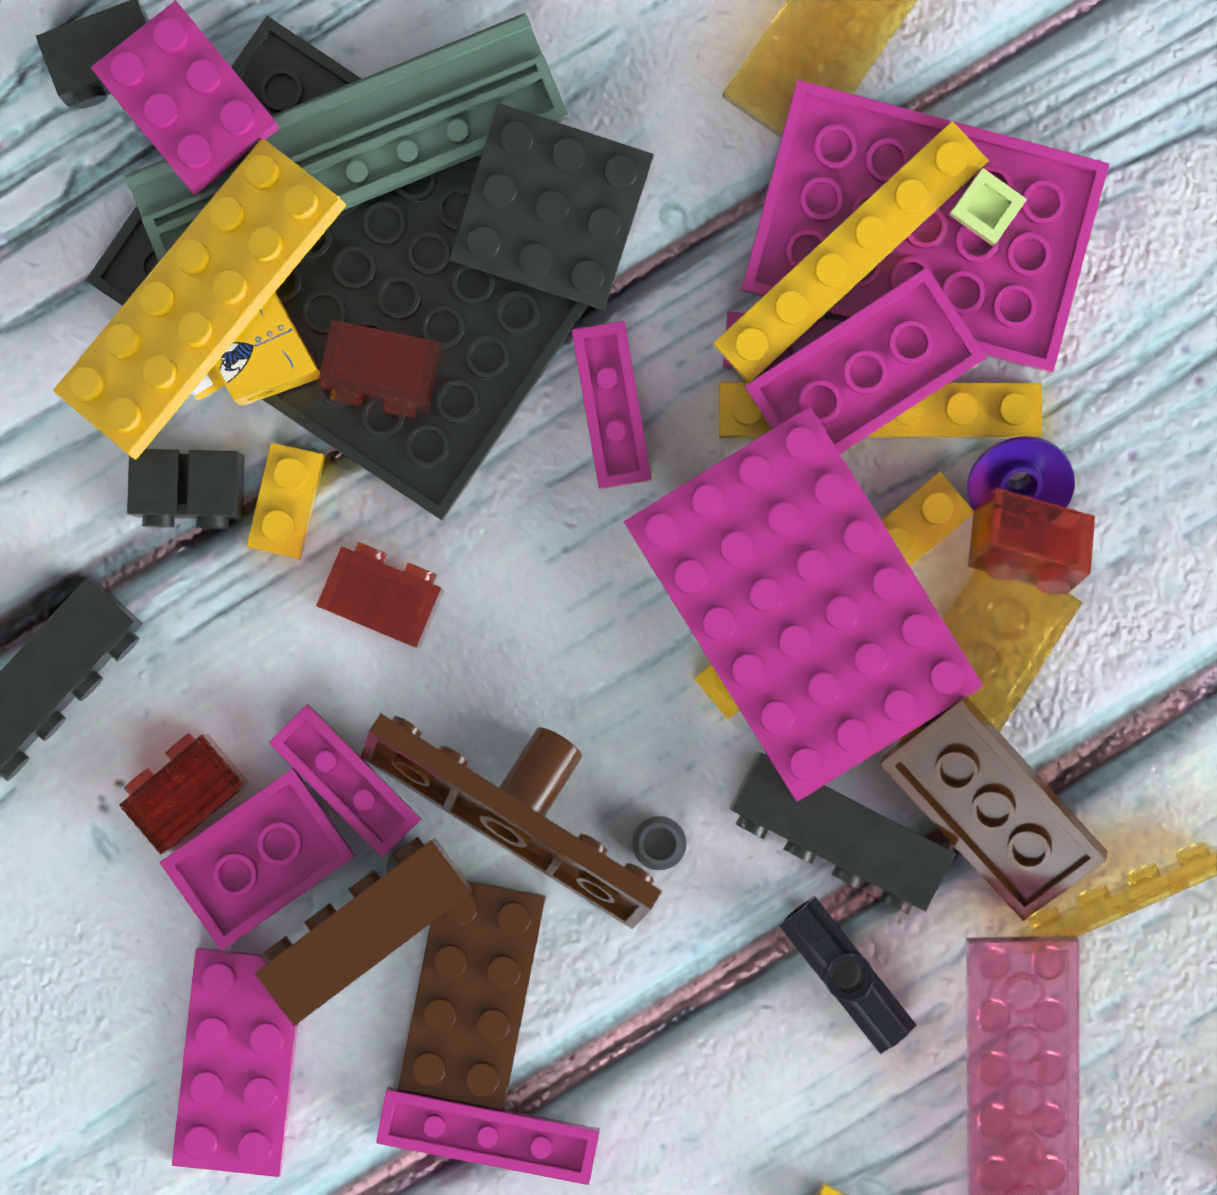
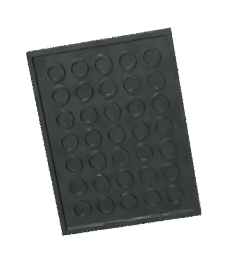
[85,15,622,521]

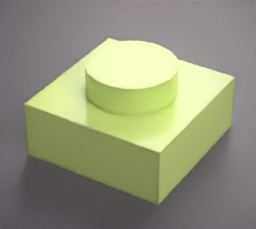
[948,168,1027,246]

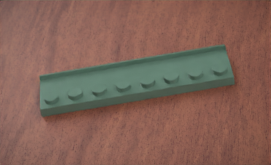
[125,13,568,261]

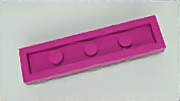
[376,1087,600,1185]

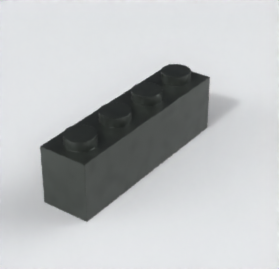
[0,578,143,781]
[729,752,956,914]

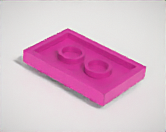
[90,0,280,196]
[159,768,356,951]

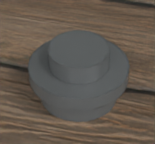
[632,816,686,870]

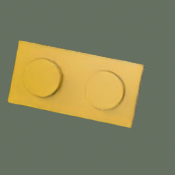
[247,443,325,560]

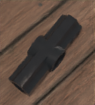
[778,896,917,1054]

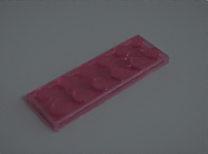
[966,936,1080,1195]

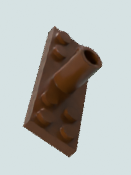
[361,713,662,930]

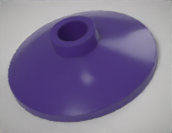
[967,436,1075,533]

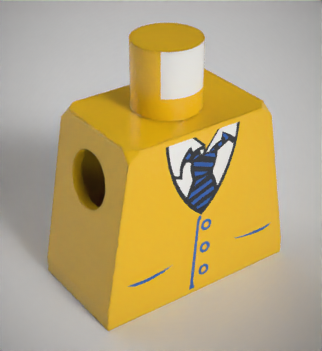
[192,292,323,406]

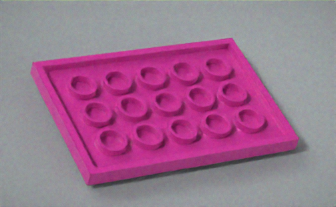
[741,80,1110,373]
[623,406,984,802]

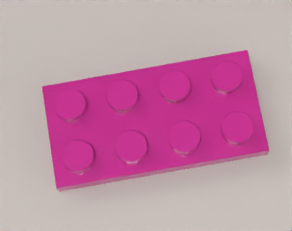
[744,267,987,454]
[172,947,298,1177]

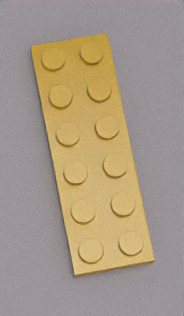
[52,138,347,460]

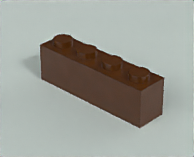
[254,837,474,1026]

